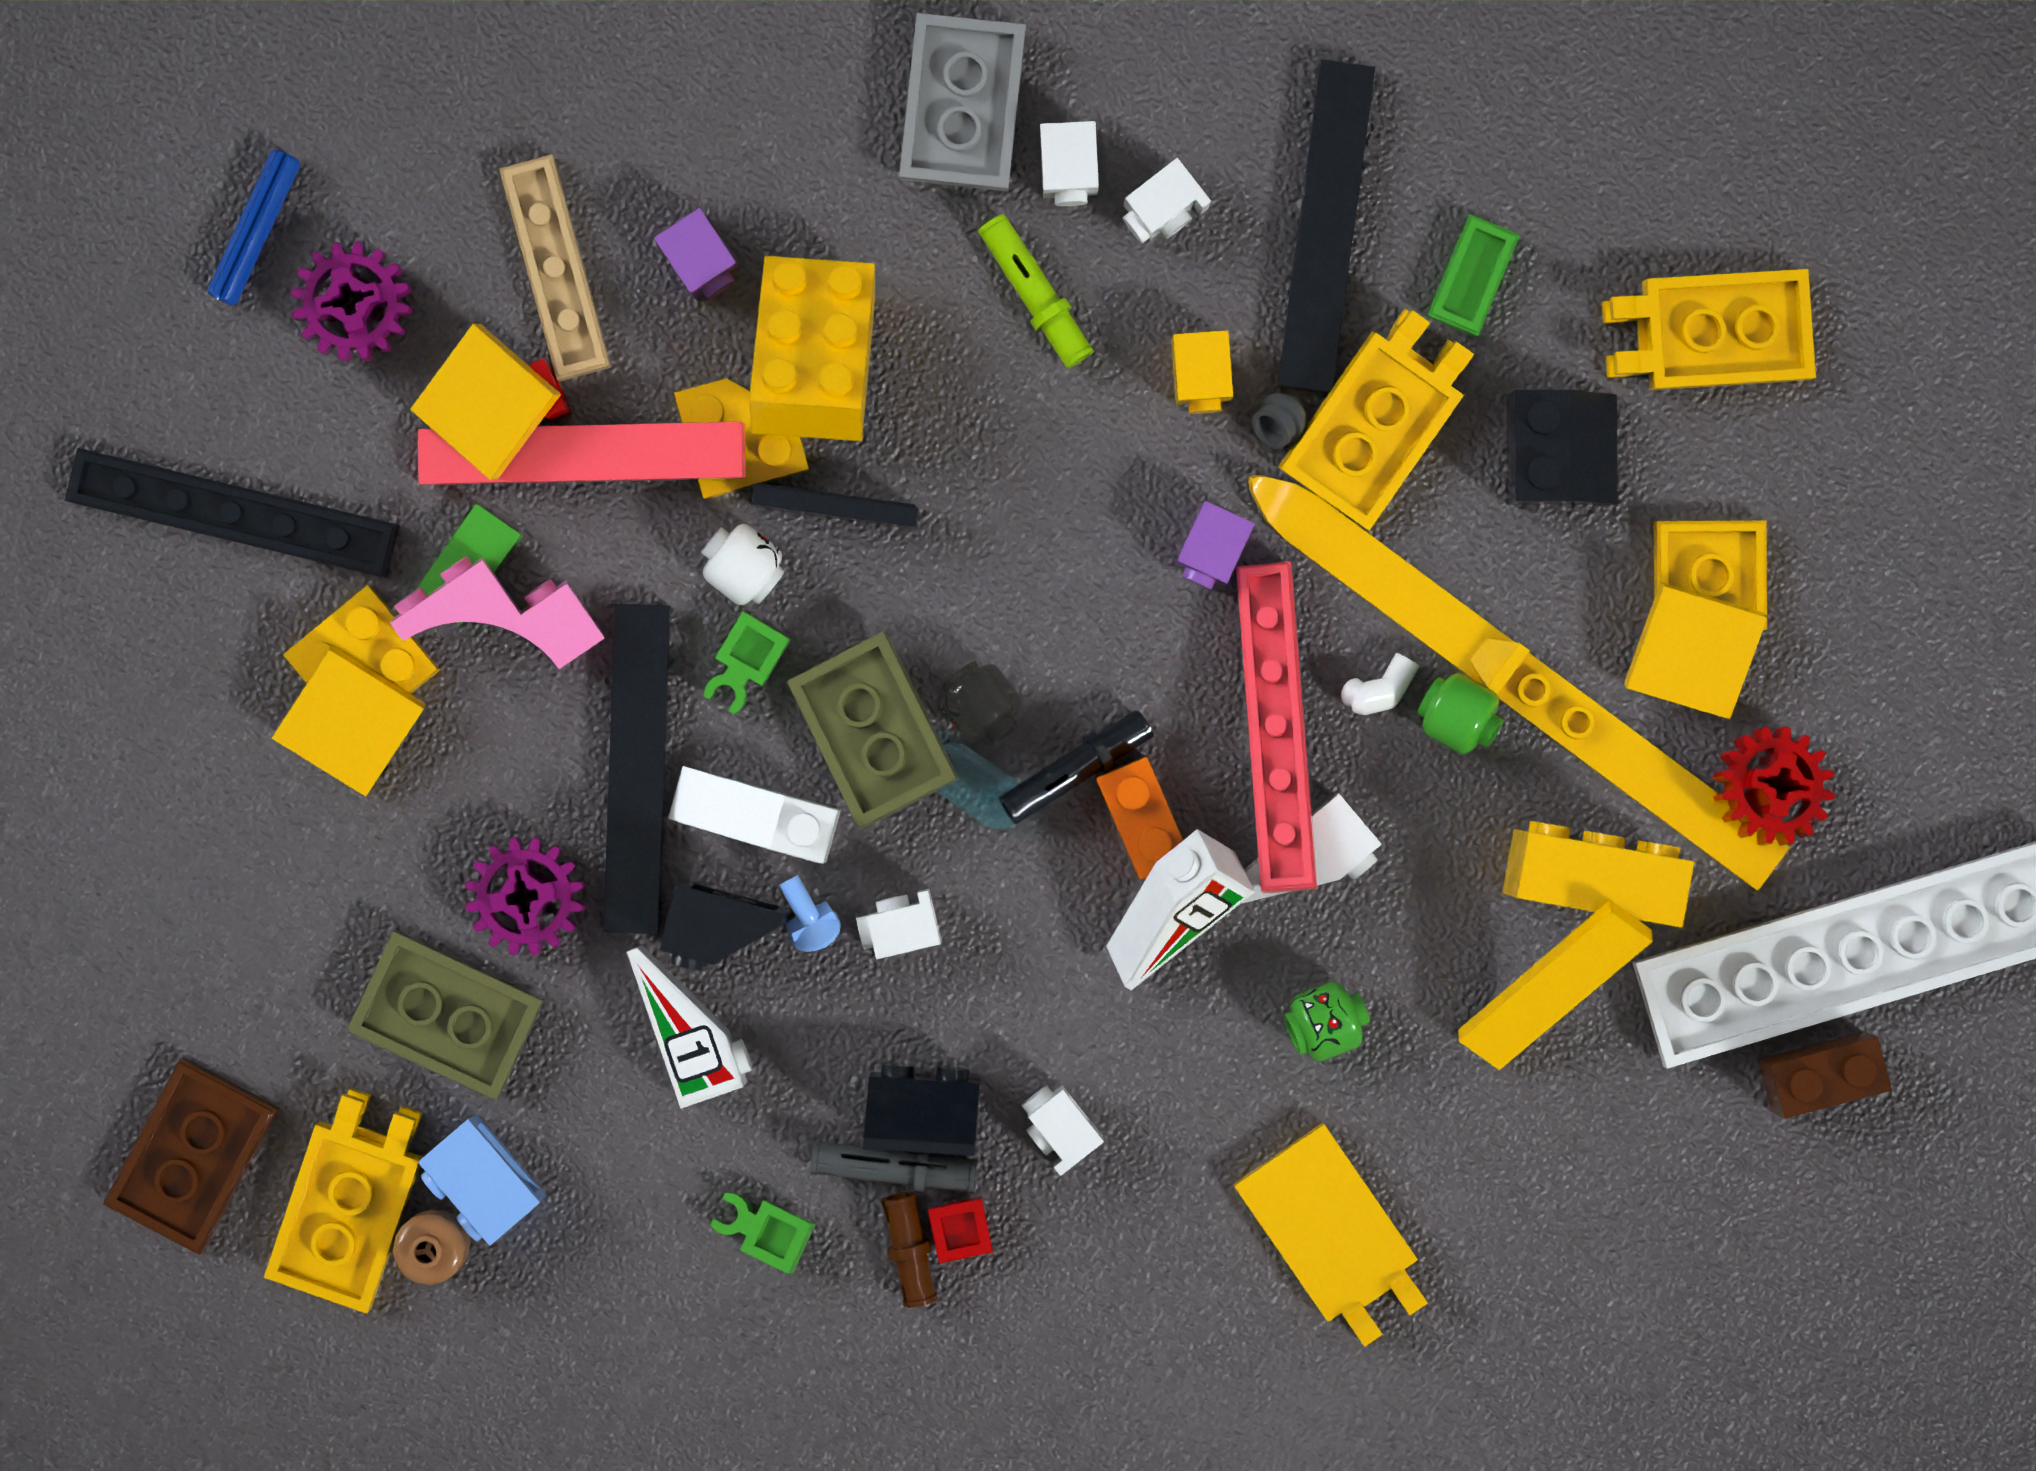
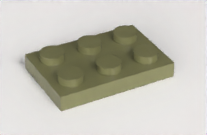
[787,631,959,829]
[347,930,545,1100]

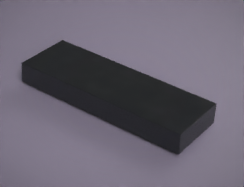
[751,483,920,530]

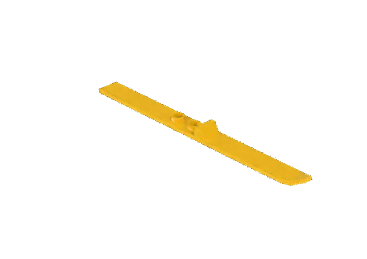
[1248,475,1790,891]

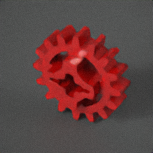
[1713,726,1835,846]

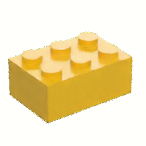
[749,256,875,441]
[1502,821,1694,928]

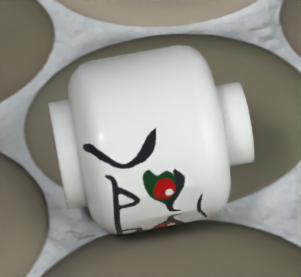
[701,524,785,605]

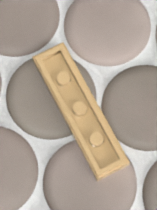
[499,154,611,382]

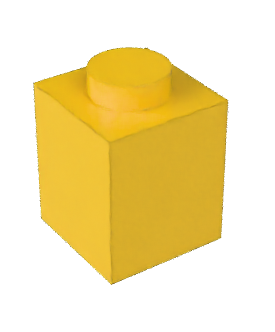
[1171,330,1233,414]

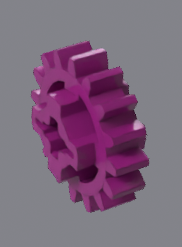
[291,241,413,363]
[465,837,586,956]

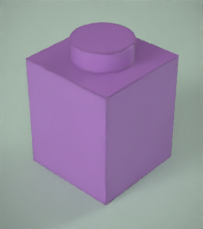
[654,207,741,300]
[1175,501,1255,590]

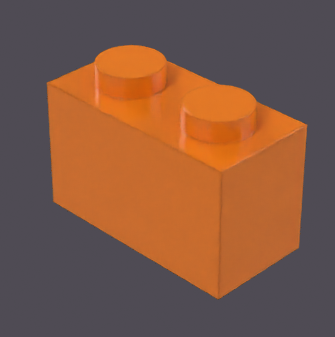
[1095,756,1183,880]

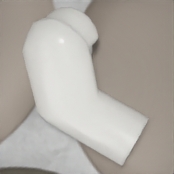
[1341,653,1420,715]

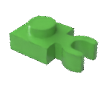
[704,611,791,714]
[710,1193,816,1274]

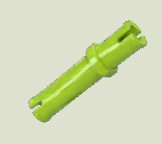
[978,213,1094,369]

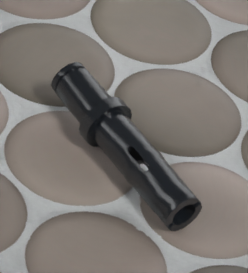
[998,710,1154,824]

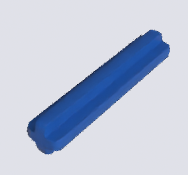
[208,149,300,305]

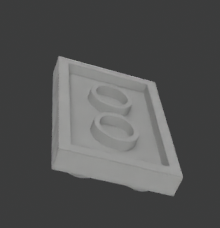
[899,13,1026,191]

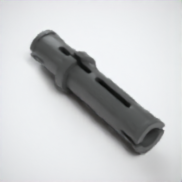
[811,1139,978,1194]

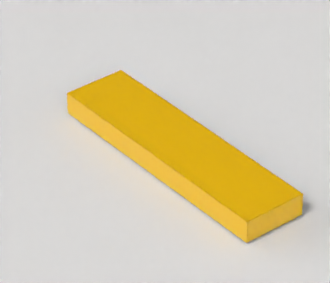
[1458,900,1652,1070]

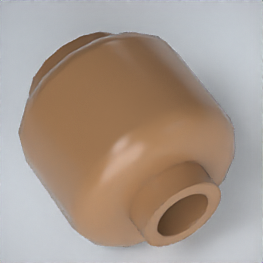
[393,1209,470,1285]

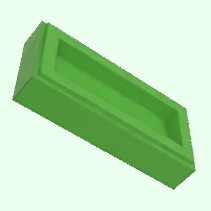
[1426,214,1520,338]
[416,503,524,625]

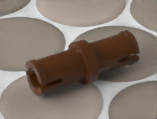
[880,1191,938,1308]

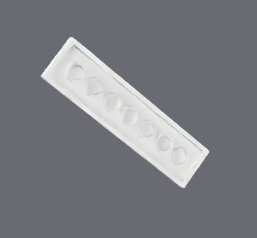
[1632,841,2036,1069]

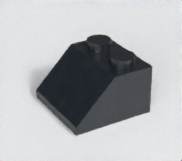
[1506,390,1618,505]
[659,881,792,971]
[863,1063,980,1156]

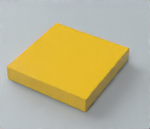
[410,324,561,480]
[1654,520,1767,630]
[1624,582,1768,719]
[272,645,426,797]

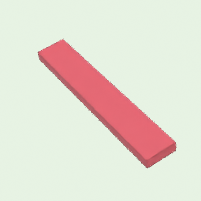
[418,422,746,485]
[1236,561,1318,894]

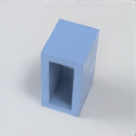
[418,1114,547,1246]

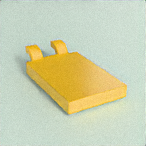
[1601,269,1816,391]
[1278,309,1474,531]
[264,1088,423,1314]
[1233,1122,1428,1347]

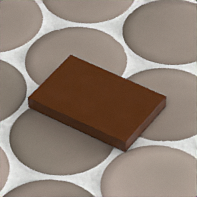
[103,1057,280,1255]

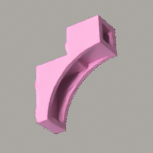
[390,556,605,669]

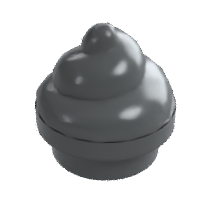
[1252,392,1308,448]

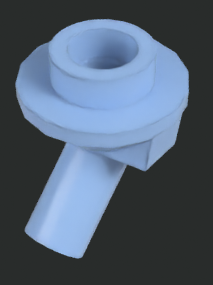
[779,875,841,952]

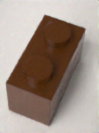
[1757,1032,1892,1119]

